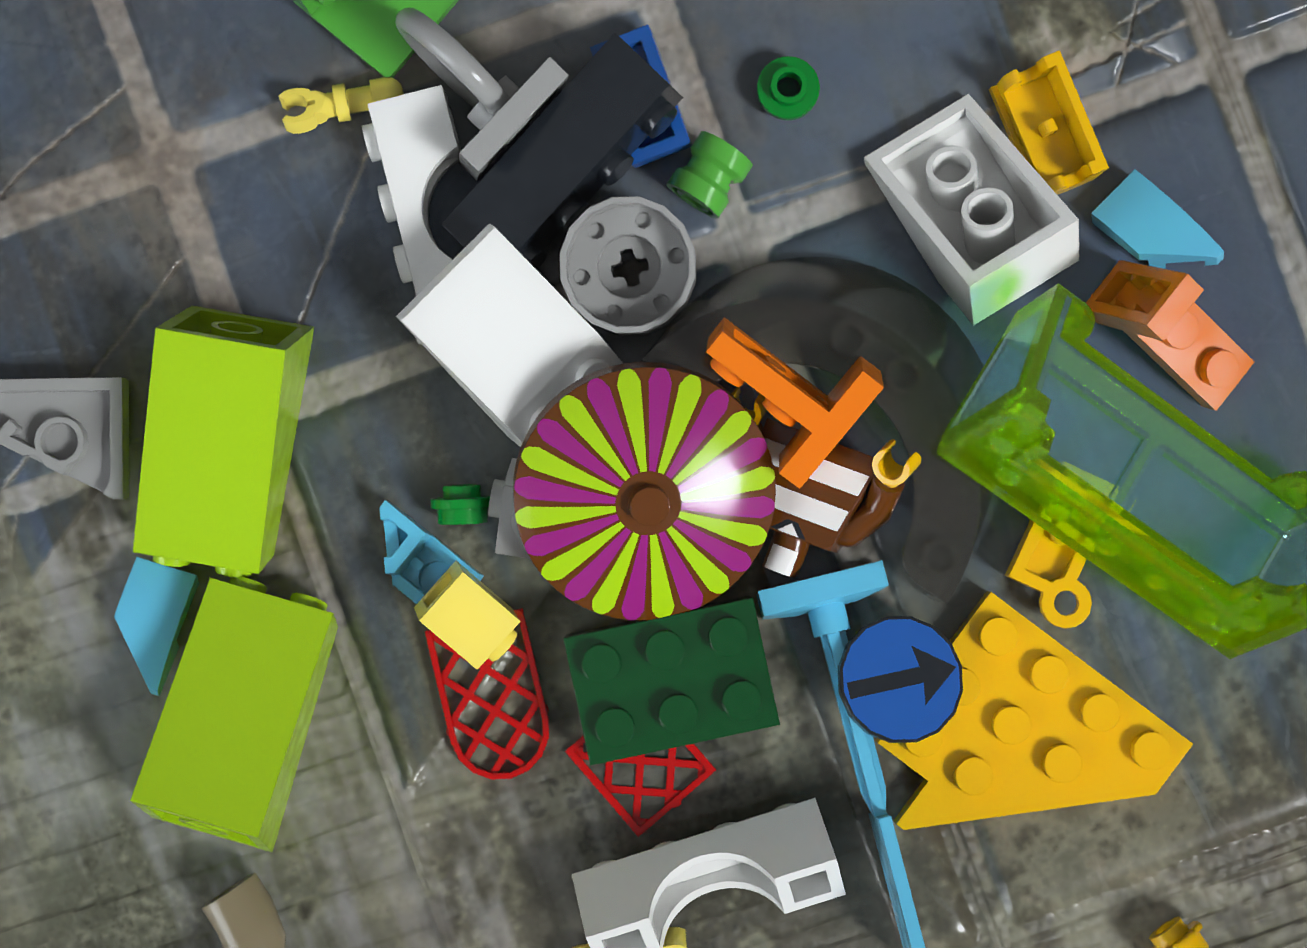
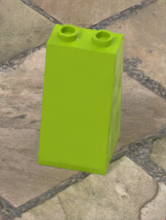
[133,306,314,578]
[130,576,338,852]

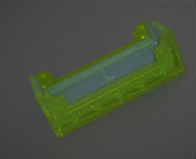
[936,283,1307,659]

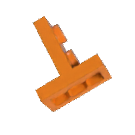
[1081,260,1255,411]
[706,317,884,489]

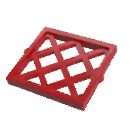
[565,735,716,837]

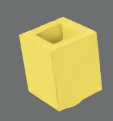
[414,561,521,670]

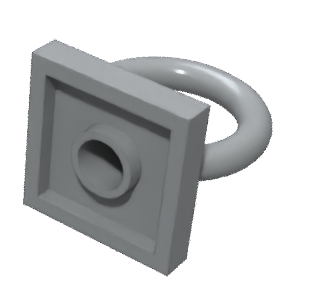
[395,7,569,181]

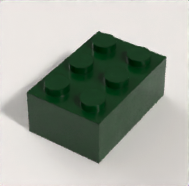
[563,595,780,766]

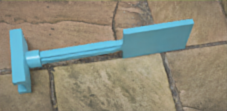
[756,560,925,948]

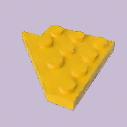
[875,591,1193,830]

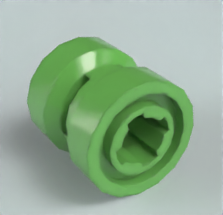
[667,131,753,219]

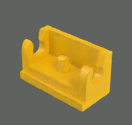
[989,50,1109,195]

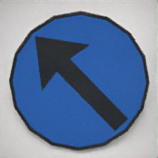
[838,616,963,743]

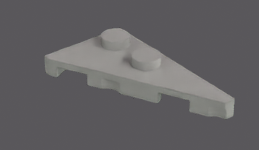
[0,377,130,500]

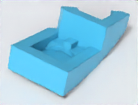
[1091,169,1224,269]
[379,500,484,604]
[114,557,199,696]

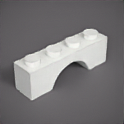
[362,85,461,344]
[571,798,846,948]

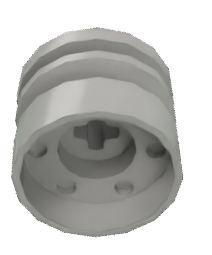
[560,196,696,335]

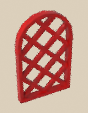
[425,608,549,780]

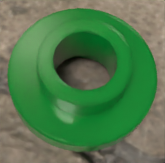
[757,56,820,120]
[430,484,490,525]

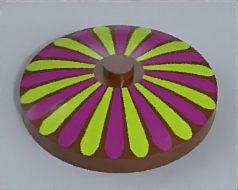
[513,362,776,620]

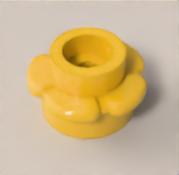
[1149,916,1209,948]

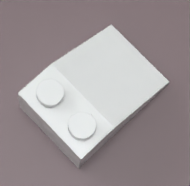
[864,94,1079,326]
[396,224,623,447]

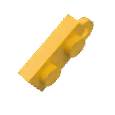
[1004,462,1119,628]

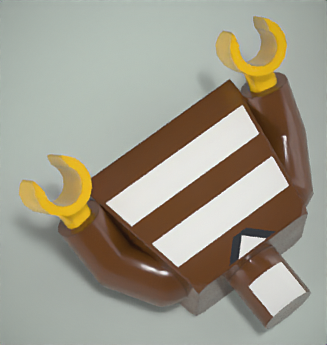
[732,387,921,579]

